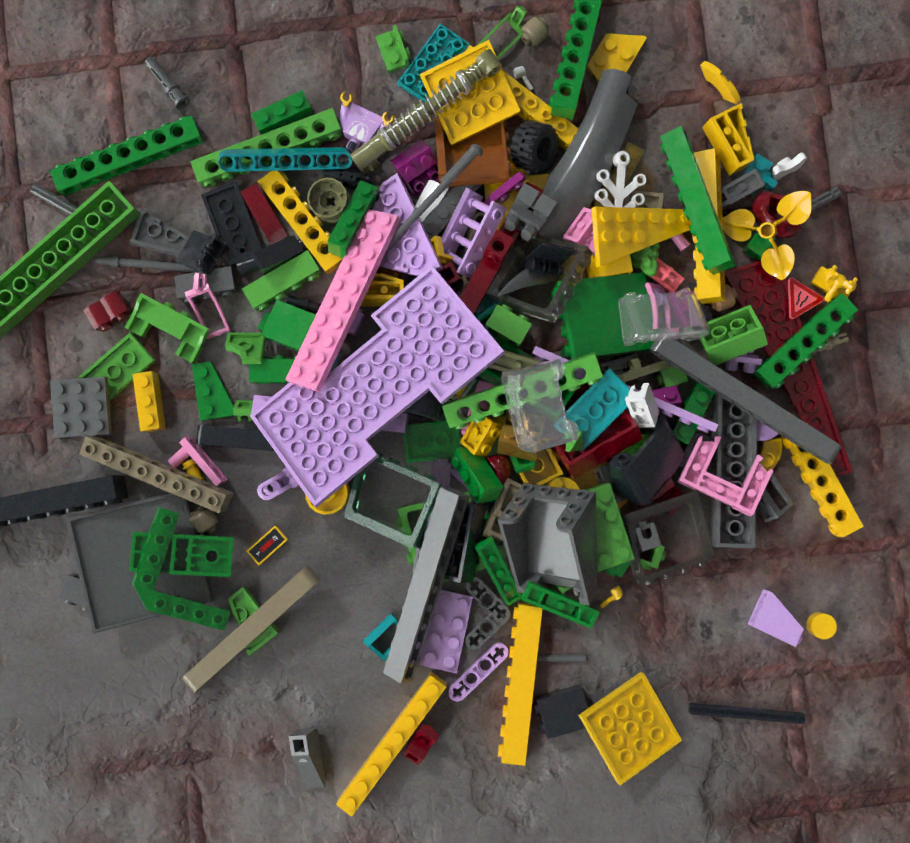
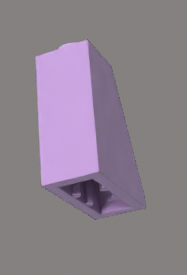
[748,589,804,647]

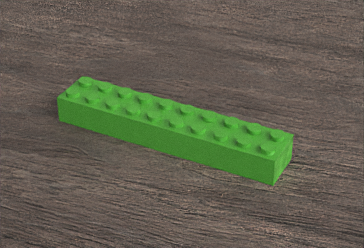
[0,181,140,339]

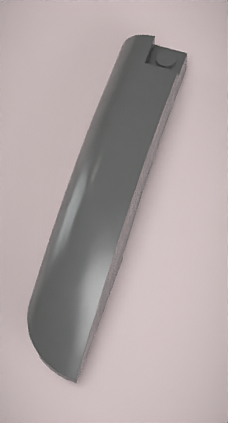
[538,69,638,247]

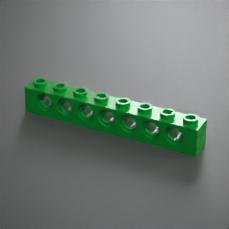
[549,0,602,120]
[49,115,204,197]

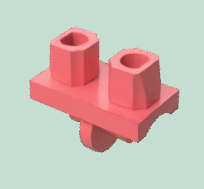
[649,258,685,294]

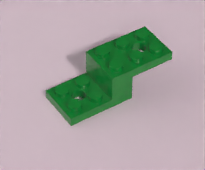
[129,532,234,577]

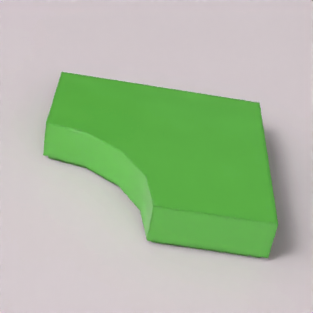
[225,333,266,364]

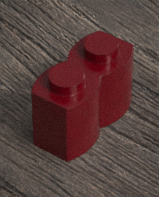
[83,291,132,332]

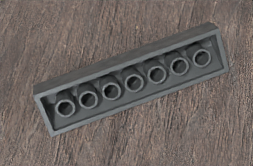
[710,393,757,548]

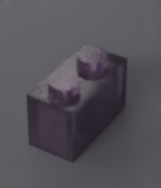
[430,458,451,487]

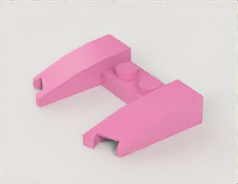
[677,436,773,516]

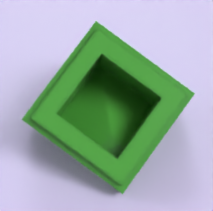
[566,430,584,452]

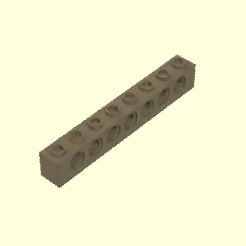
[79,435,234,513]

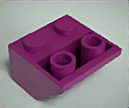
[390,140,439,198]

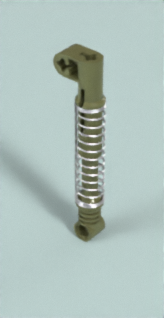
[350,49,502,175]

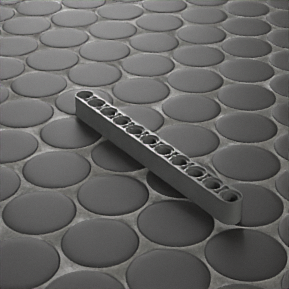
[650,333,842,464]

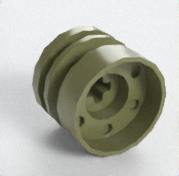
[307,177,351,225]

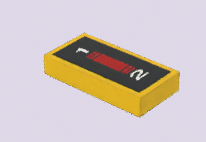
[246,525,289,565]

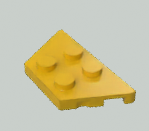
[587,33,647,84]

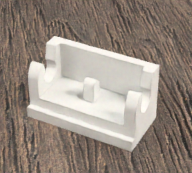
[625,383,659,428]

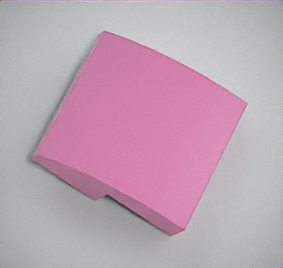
[563,207,595,256]

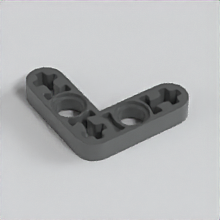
[465,576,510,650]

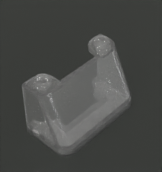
[618,288,710,346]
[502,359,578,453]

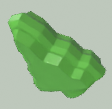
[630,243,660,277]

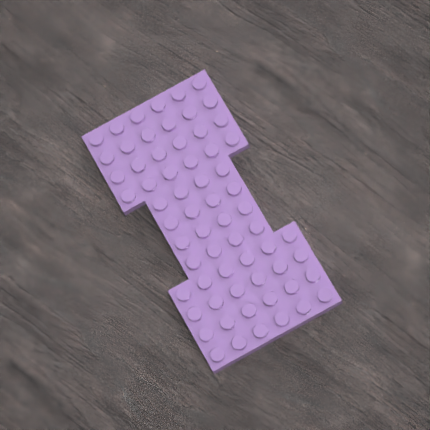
[249,265,505,507]

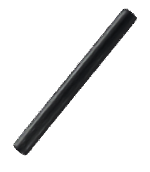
[688,703,805,724]

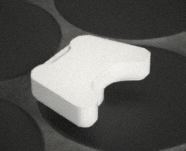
[772,152,807,181]

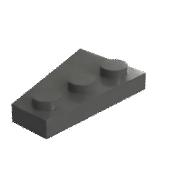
[130,208,189,256]

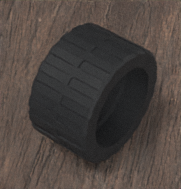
[403,391,446,421]

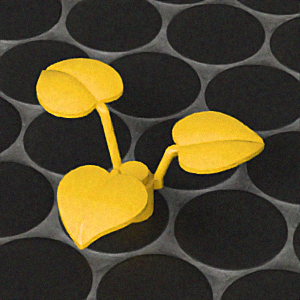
[722,191,812,280]

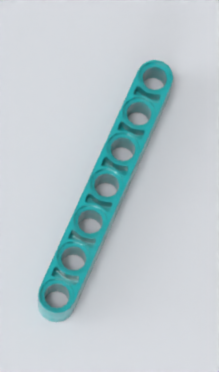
[218,147,352,172]

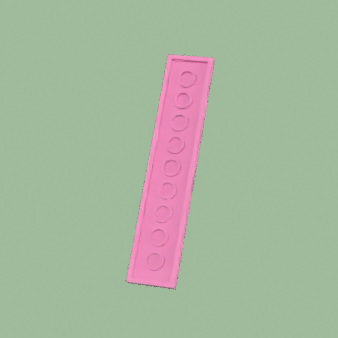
[285,209,401,393]

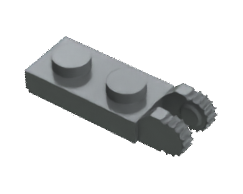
[721,169,765,209]

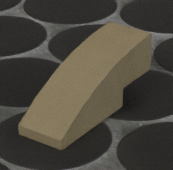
[481,478,522,544]

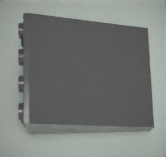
[498,483,598,605]

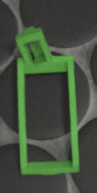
[476,5,527,59]

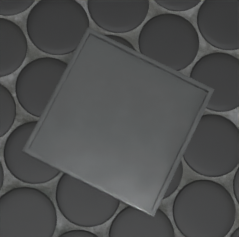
[66,493,212,634]

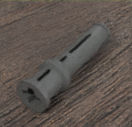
[144,57,190,109]

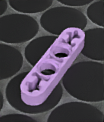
[449,642,508,702]

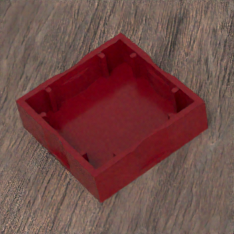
[535,383,642,479]

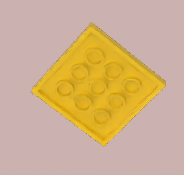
[420,40,521,146]
[579,672,682,785]

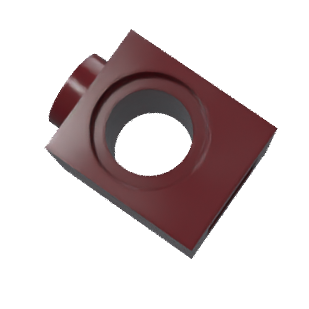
[483,229,514,265]

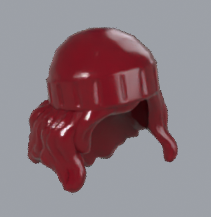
[752,191,803,238]

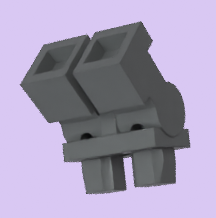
[504,183,557,241]

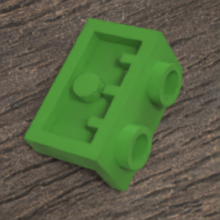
[376,25,411,73]

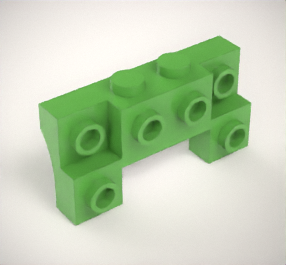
[125,293,211,364]

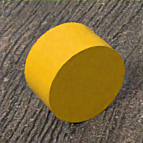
[806,612,837,639]

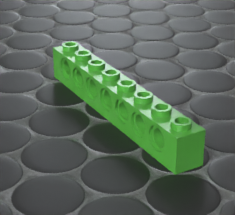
[190,108,342,188]
[442,352,603,429]

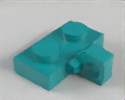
[742,153,778,196]

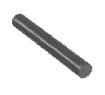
[537,654,586,663]

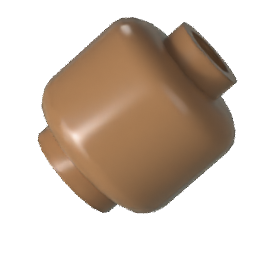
[708,284,737,312]

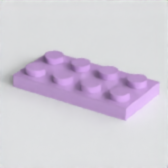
[419,589,473,673]

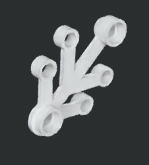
[595,151,646,208]

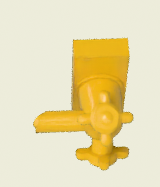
[810,265,858,302]

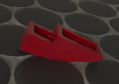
[240,183,288,244]

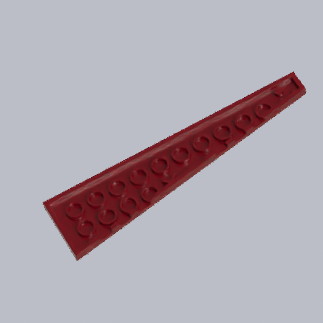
[725,260,853,477]

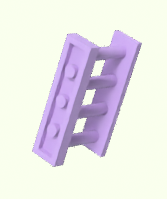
[441,188,507,279]

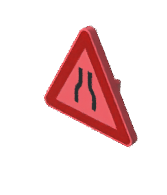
[788,277,824,319]

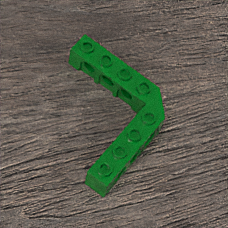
[132,507,231,631]

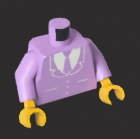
[340,91,396,152]

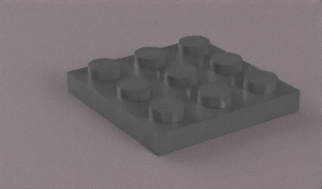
[50,377,112,438]

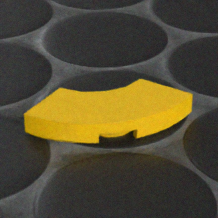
[700,61,741,104]
[759,437,783,471]

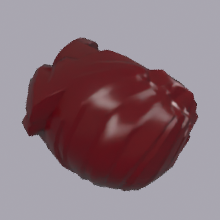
[485,454,512,485]

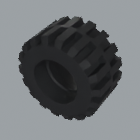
[510,120,559,173]

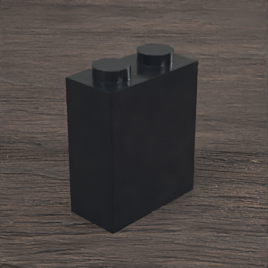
[533,684,588,739]

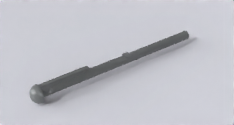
[385,144,483,253]

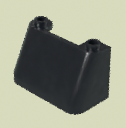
[609,413,685,506]

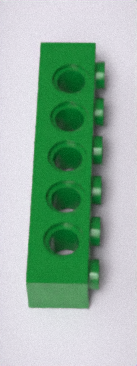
[753,293,858,390]

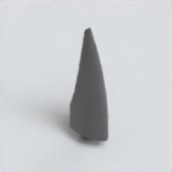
[498,269,557,296]

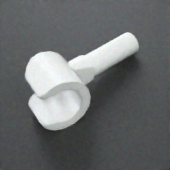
[513,66,534,91]

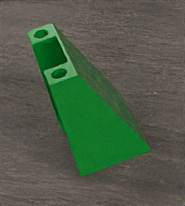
[550,272,657,361]

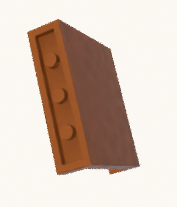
[434,115,512,187]

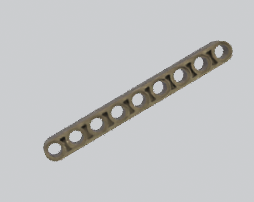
[182,565,320,693]

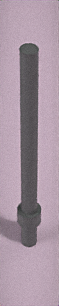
[95,256,200,272]

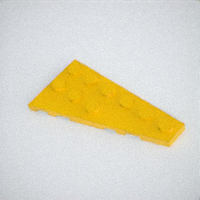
[591,206,692,267]

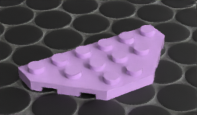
[373,173,443,276]

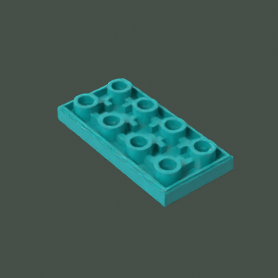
[397,23,470,103]

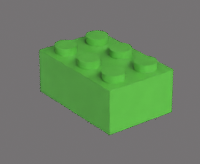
[485,304,532,349]
[695,305,768,366]

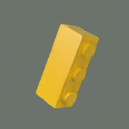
[132,371,166,432]

